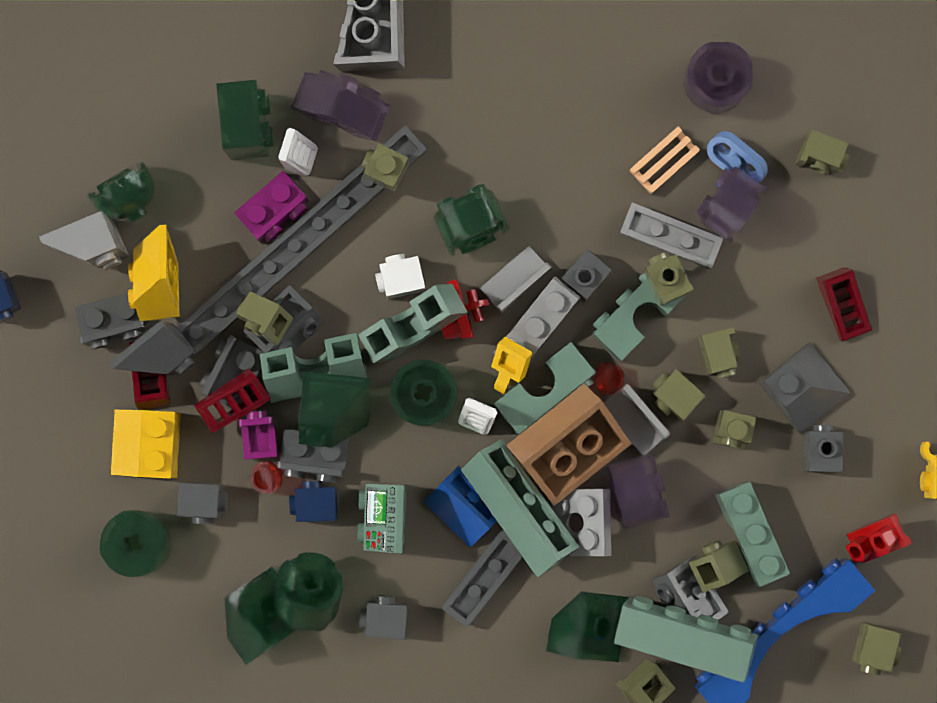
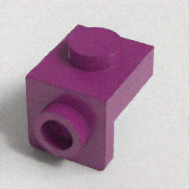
[239,411,278,460]

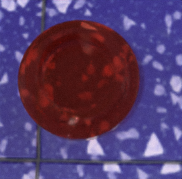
[595,362,625,395]
[250,461,283,494]

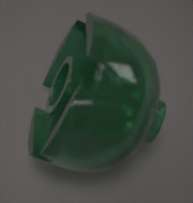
[87,161,155,222]

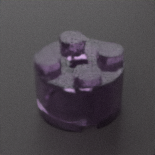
[683,41,753,114]
[696,166,768,243]
[607,454,669,529]

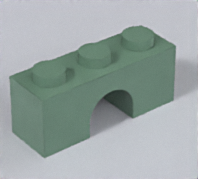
[592,270,687,362]
[358,284,468,363]
[260,333,368,403]
[493,342,596,435]
[715,481,790,587]

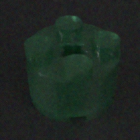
[433,184,509,255]
[390,360,457,427]
[100,510,172,577]
[274,552,343,631]

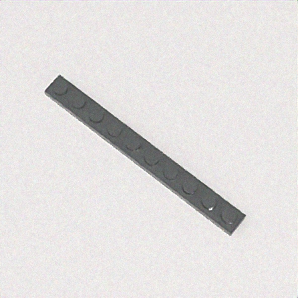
[177,125,427,360]

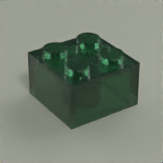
[216,80,274,160]

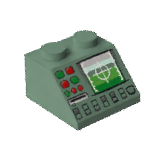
[358,483,407,553]

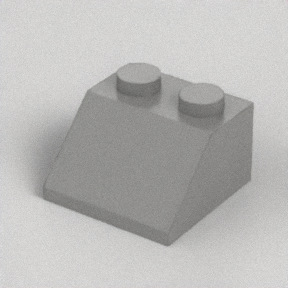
[39,211,129,270]

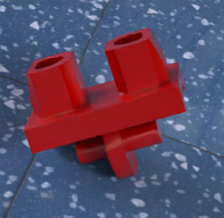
[442,279,489,341]
[846,513,912,563]

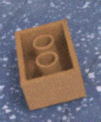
[506,384,632,506]

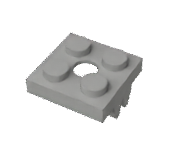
[547,489,612,557]

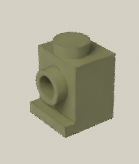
[795,130,850,174]
[643,252,694,306]
[236,291,293,346]
[698,327,740,379]
[712,410,756,450]
[615,659,676,703]

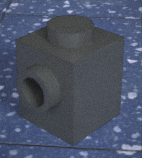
[560,249,612,302]
[803,425,843,472]
[177,482,228,524]
[359,595,408,639]

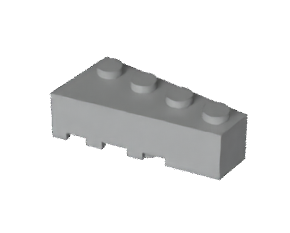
[333,0,405,72]

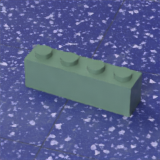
[461,439,579,578]
[614,596,758,683]

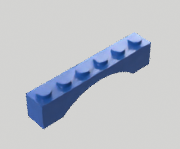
[694,558,876,703]

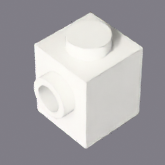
[375,254,426,299]

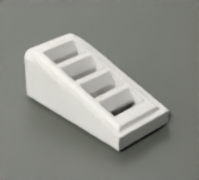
[278,128,318,176]
[458,398,497,435]

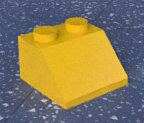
[128,225,180,321]
[111,410,181,478]

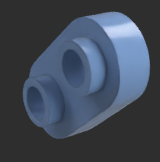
[707,131,768,187]

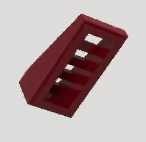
[816,267,872,342]
[129,341,171,410]
[194,368,271,433]

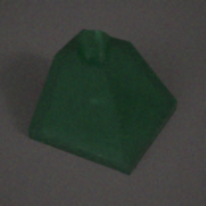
[299,371,371,447]
[225,566,309,665]
[546,591,629,662]

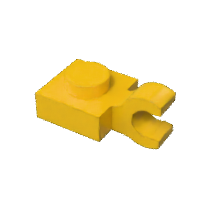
[491,337,533,395]
[920,442,937,499]

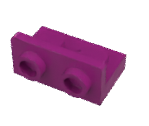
[234,171,309,243]

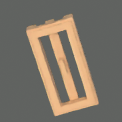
[629,126,700,194]

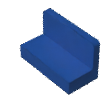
[424,465,497,547]

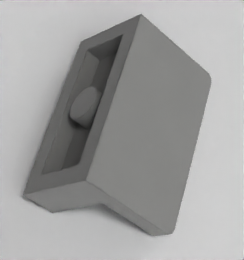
[480,246,552,314]
[604,384,671,456]

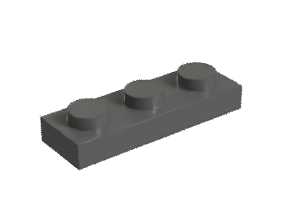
[441,529,522,628]

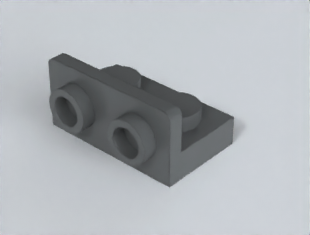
[243,285,324,353]
[75,293,150,349]
[200,335,264,409]
[277,429,350,483]
[652,555,729,620]

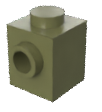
[361,143,409,193]
[651,369,706,421]
[689,540,749,593]
[852,622,901,676]

